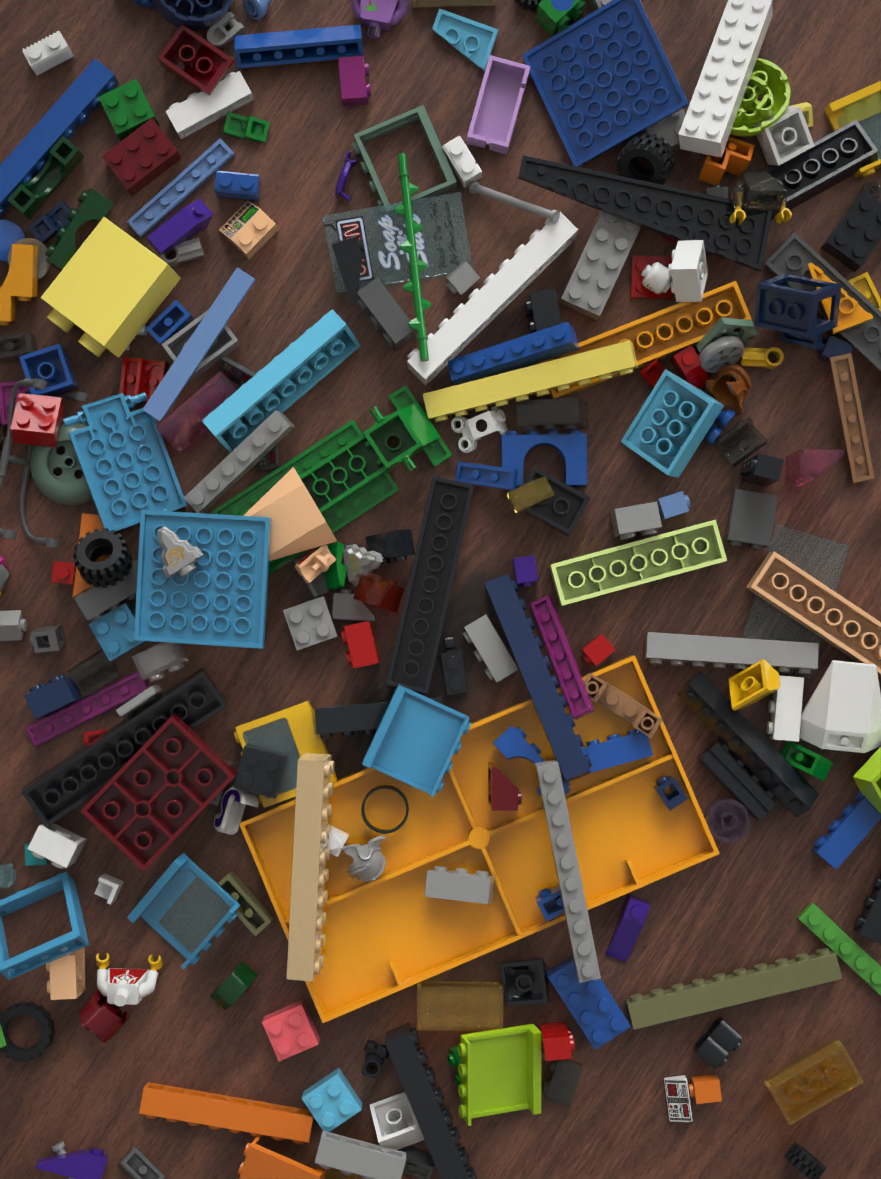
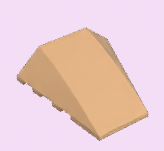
[243,467,337,561]

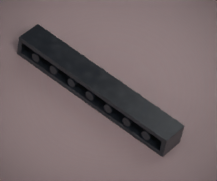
[677,671,819,817]

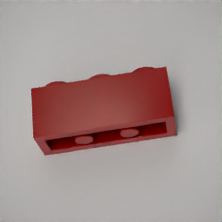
[539,1021,575,1061]

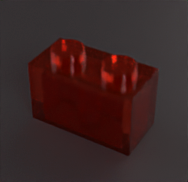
[353,573,404,613]

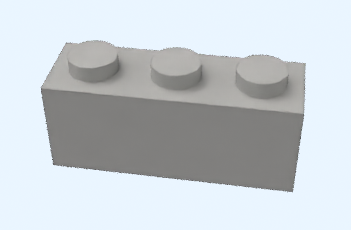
[463,615,519,682]
[425,866,495,904]

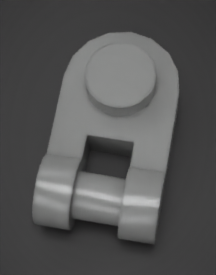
[207,12,245,49]

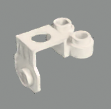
[451,407,508,453]

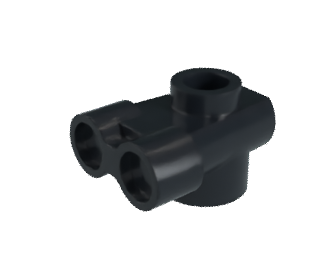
[362,1040,389,1078]

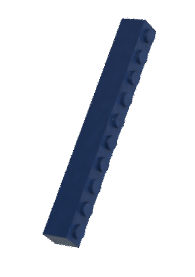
[484,574,592,783]

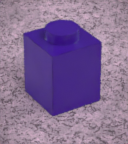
[512,555,538,588]

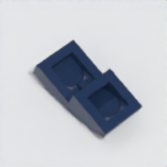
[28,201,71,244]

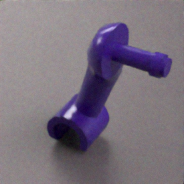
[335,151,358,202]

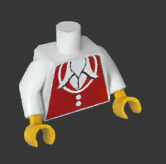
[96,953,163,1006]

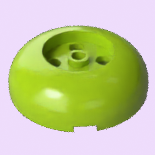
[730,58,790,137]

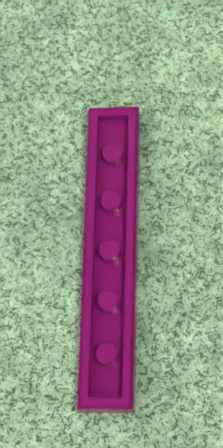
[530,595,594,720]
[25,671,149,747]

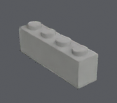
[315,1131,407,1179]

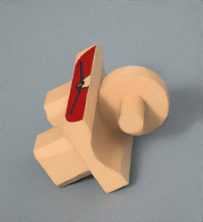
[295,544,336,583]

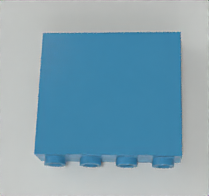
[362,684,471,797]

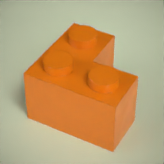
[698,137,755,186]

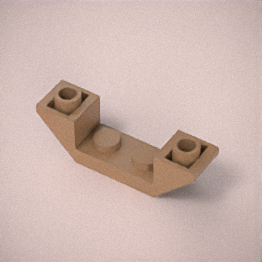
[584,673,663,738]

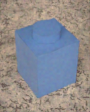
[656,491,691,520]

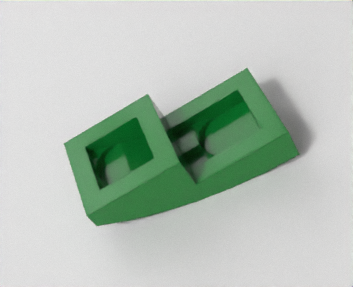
[222,111,270,143]
[324,542,348,591]

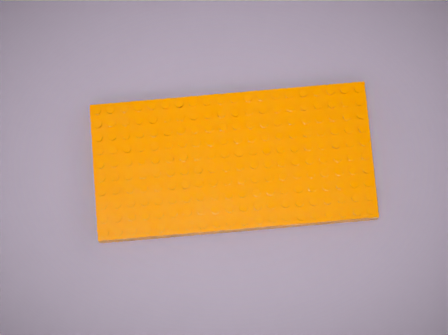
[239,655,720,1023]

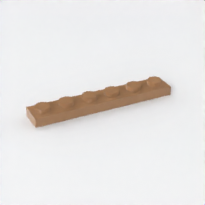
[829,353,874,483]

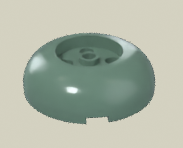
[30,423,93,506]

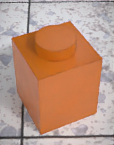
[688,1074,722,1104]

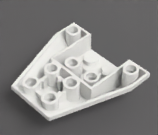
[799,660,881,753]

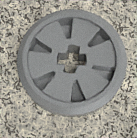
[699,336,745,373]

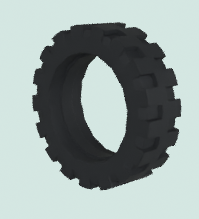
[0,1001,55,1062]

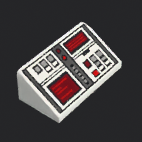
[664,1075,693,1122]

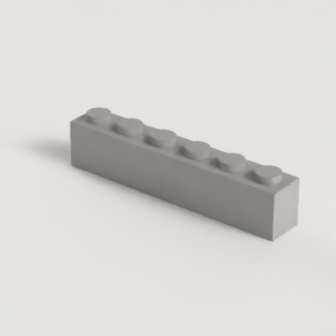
[184,410,295,513]

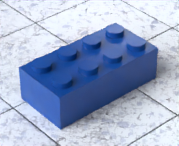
[547,956,631,1050]

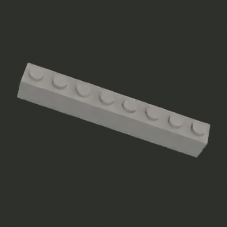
[644,632,819,674]

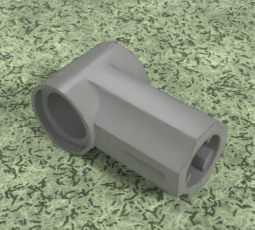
[160,237,205,267]

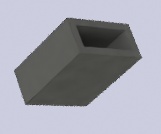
[724,489,778,550]

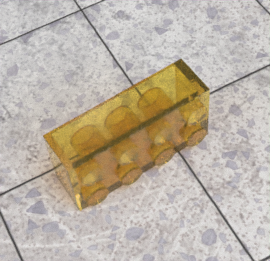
[417,982,503,1031]
[763,1038,864,1125]

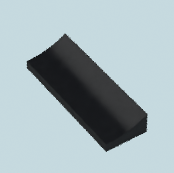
[745,119,879,220]

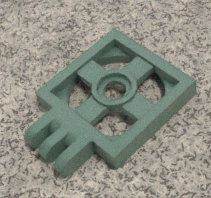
[696,317,758,352]

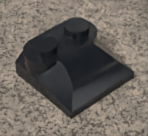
[500,957,549,1006]

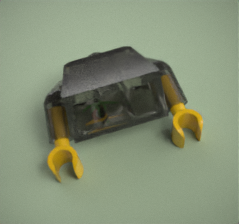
[729,169,792,225]

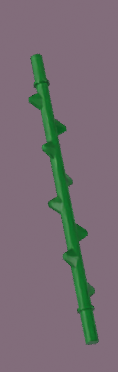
[395,153,431,362]

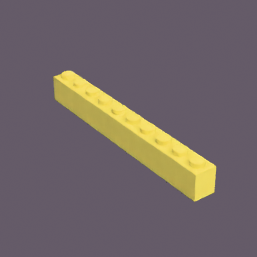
[423,340,638,422]

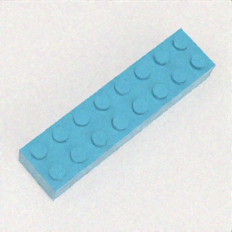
[202,309,361,453]

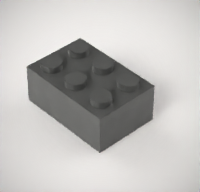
[357,277,417,351]

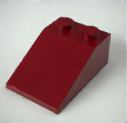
[158,24,234,96]

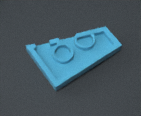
[432,8,499,72]

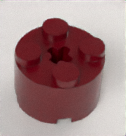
[79,990,129,1043]

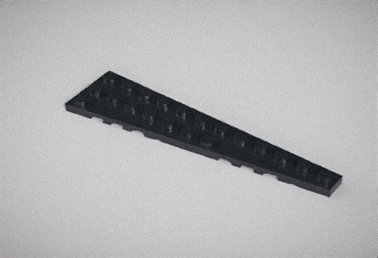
[518,155,773,272]

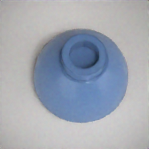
[243,0,271,20]

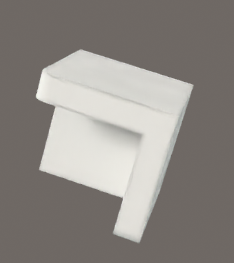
[94,873,124,905]

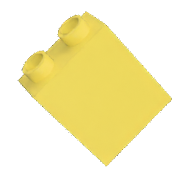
[41,217,181,358]

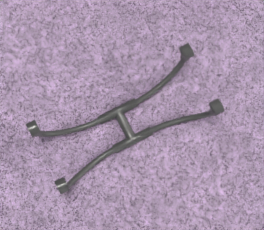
[0,378,89,548]

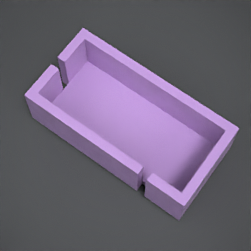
[467,55,531,155]

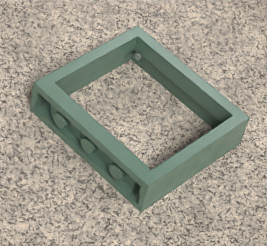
[352,105,457,216]

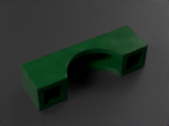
[8,136,84,220]
[45,188,114,271]

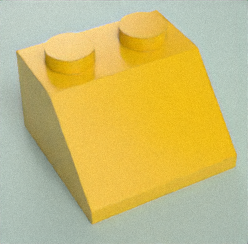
[729,659,781,711]

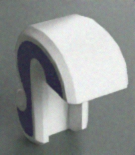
[214,786,259,835]

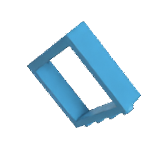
[0,871,89,980]

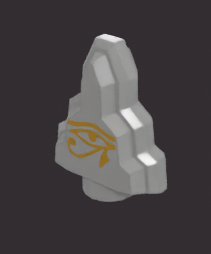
[158,526,204,579]
[342,544,384,587]

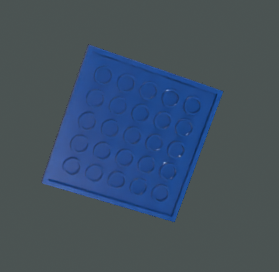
[522,0,690,167]

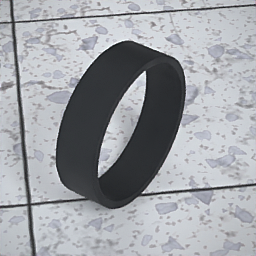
[361,785,409,834]

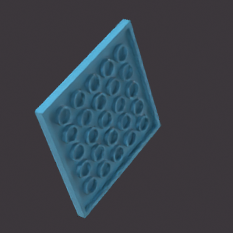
[134,510,271,649]

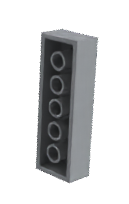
[560,211,641,321]

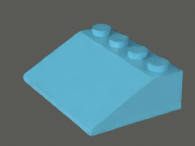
[621,369,724,478]

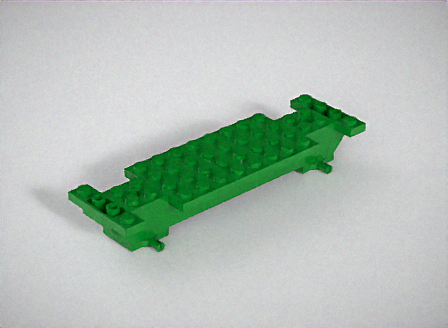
[211,385,452,576]

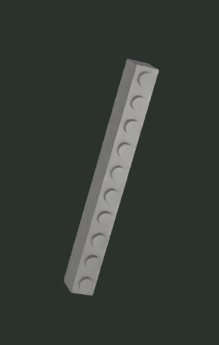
[534,759,601,983]

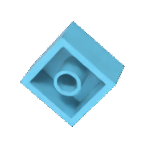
[302,1068,363,1132]

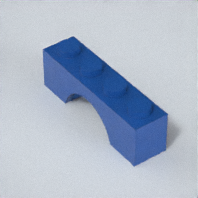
[493,726,571,797]

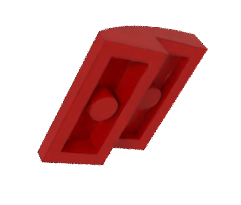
[119,357,169,403]

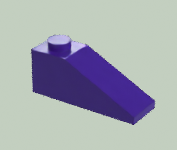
[146,199,214,255]
[606,894,651,962]
[36,1147,108,1179]

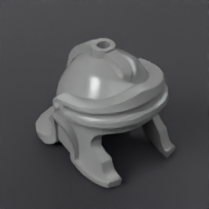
[340,835,386,882]

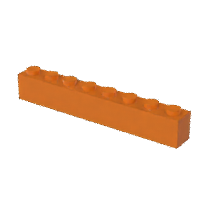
[139,1082,314,1144]

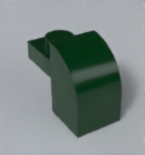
[210,961,258,1010]

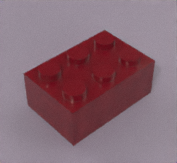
[102,118,182,196]

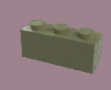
[217,870,274,936]

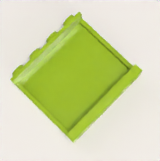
[458,1024,541,1126]

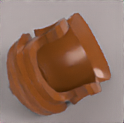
[706,364,752,416]

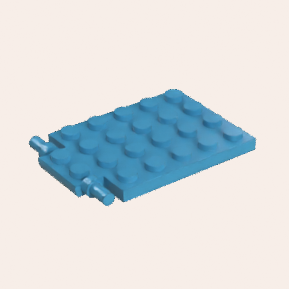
[63,392,187,532]

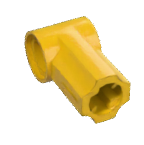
[739,347,784,369]

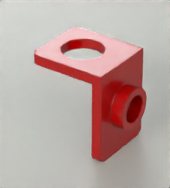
[640,359,665,388]

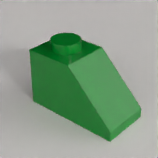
[781,741,833,781]

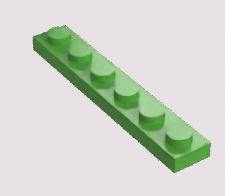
[797,902,881,995]

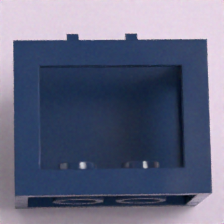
[754,274,841,349]

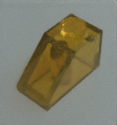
[507,476,554,514]

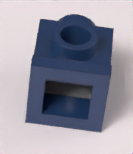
[653,775,688,811]

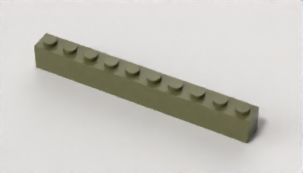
[625,948,842,1030]

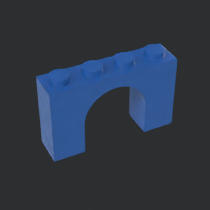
[501,430,587,488]

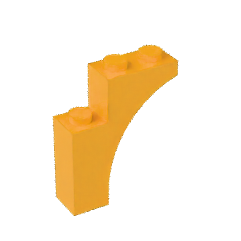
[0,244,39,325]

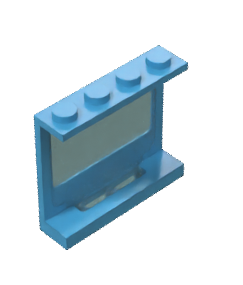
[127,853,240,970]

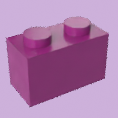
[338,56,371,106]

